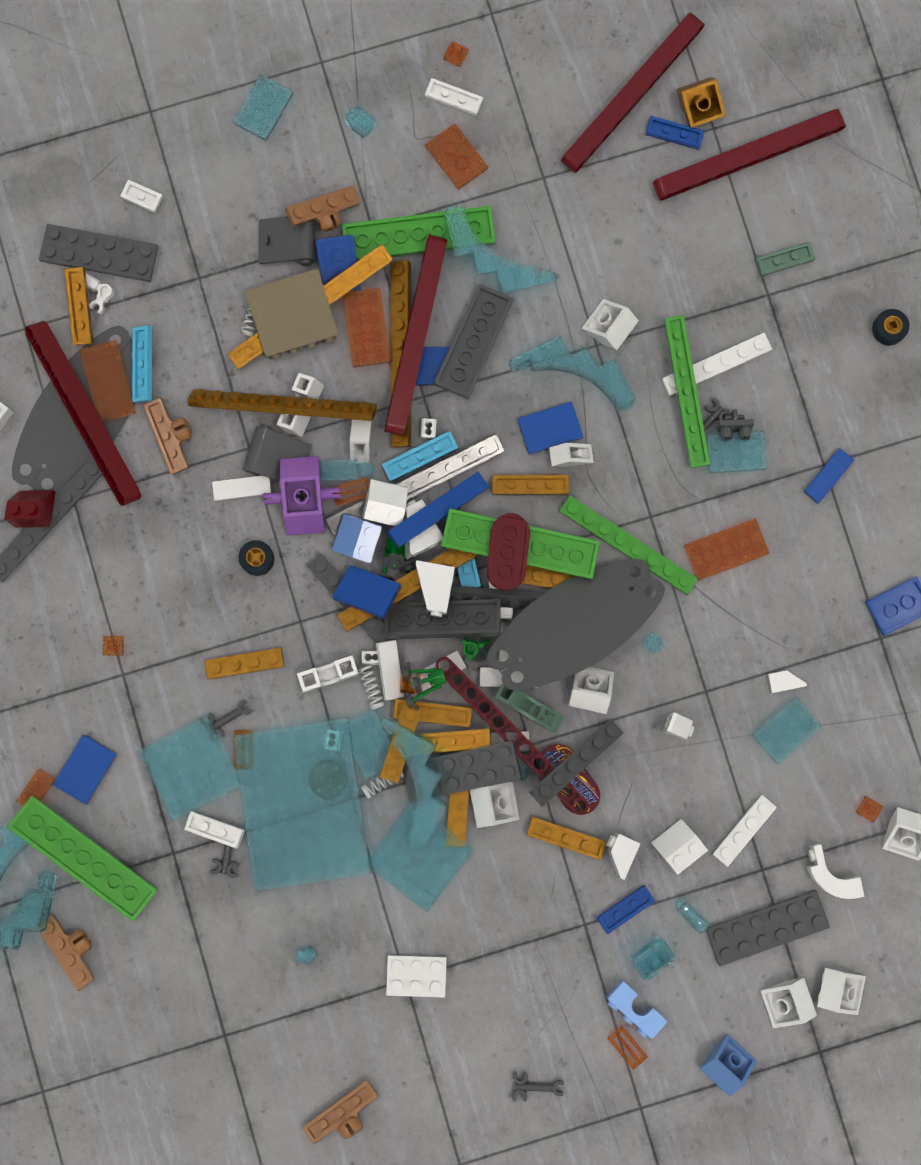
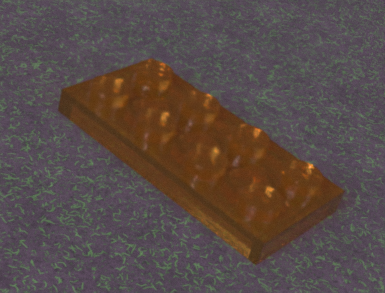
[343,288,391,368]
[79,340,136,422]
[684,518,770,581]

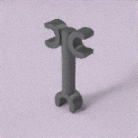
[703,398,732,431]
[200,700,252,742]
[210,826,240,878]
[512,1072,564,1102]

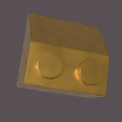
[676,77,726,128]

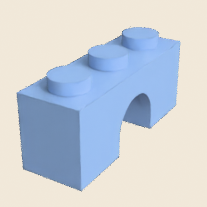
[606,979,668,1039]

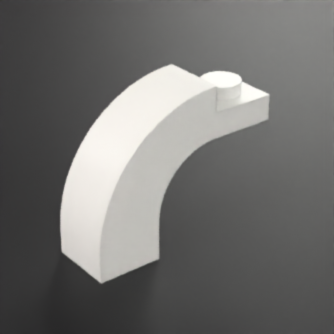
[807,844,865,899]

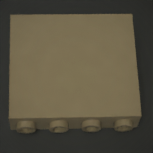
[245,268,338,359]

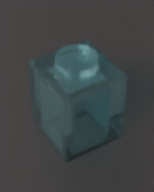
[346,105,376,139]

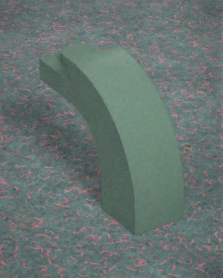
[495,684,565,733]

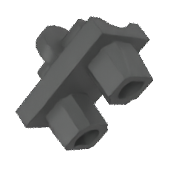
[717,409,754,441]

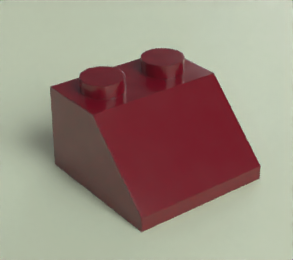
[4,490,56,528]

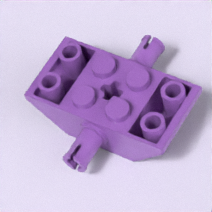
[263,456,341,536]

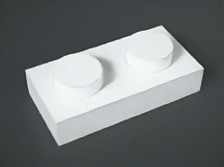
[120,180,163,213]

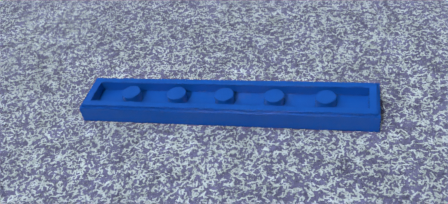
[387,472,489,548]

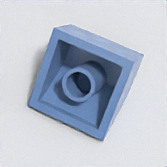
[332,513,382,563]
[700,1034,757,1096]

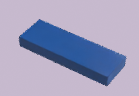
[645,116,704,150]
[803,448,854,504]
[596,885,655,935]

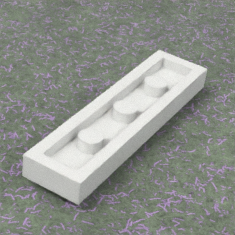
[712,795,777,867]

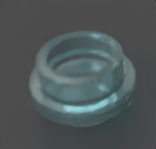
[644,634,664,653]

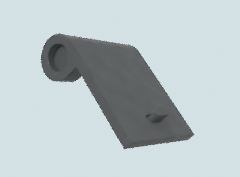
[259,216,316,266]
[242,424,312,482]

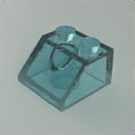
[628,935,675,980]

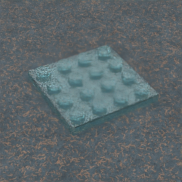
[139,716,243,821]
[365,802,474,912]

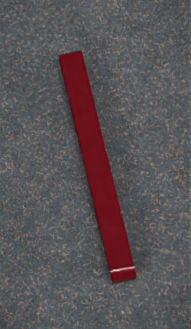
[561,12,705,173]
[652,109,846,201]
[384,234,447,436]
[25,321,141,506]
[435,657,589,815]

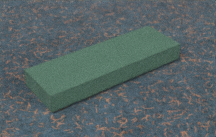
[755,242,815,277]

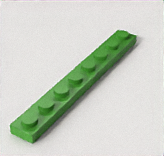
[664,315,710,468]
[559,496,698,595]

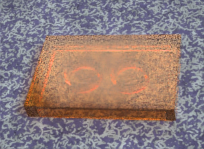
[425,124,488,190]

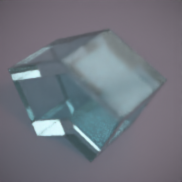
[296,946,317,964]

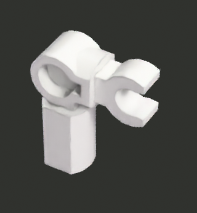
[86,273,115,315]

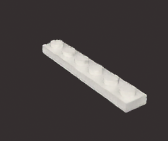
[662,333,772,397]

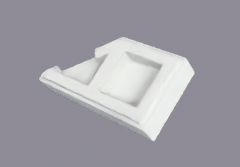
[767,671,807,693]

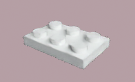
[386,955,447,998]

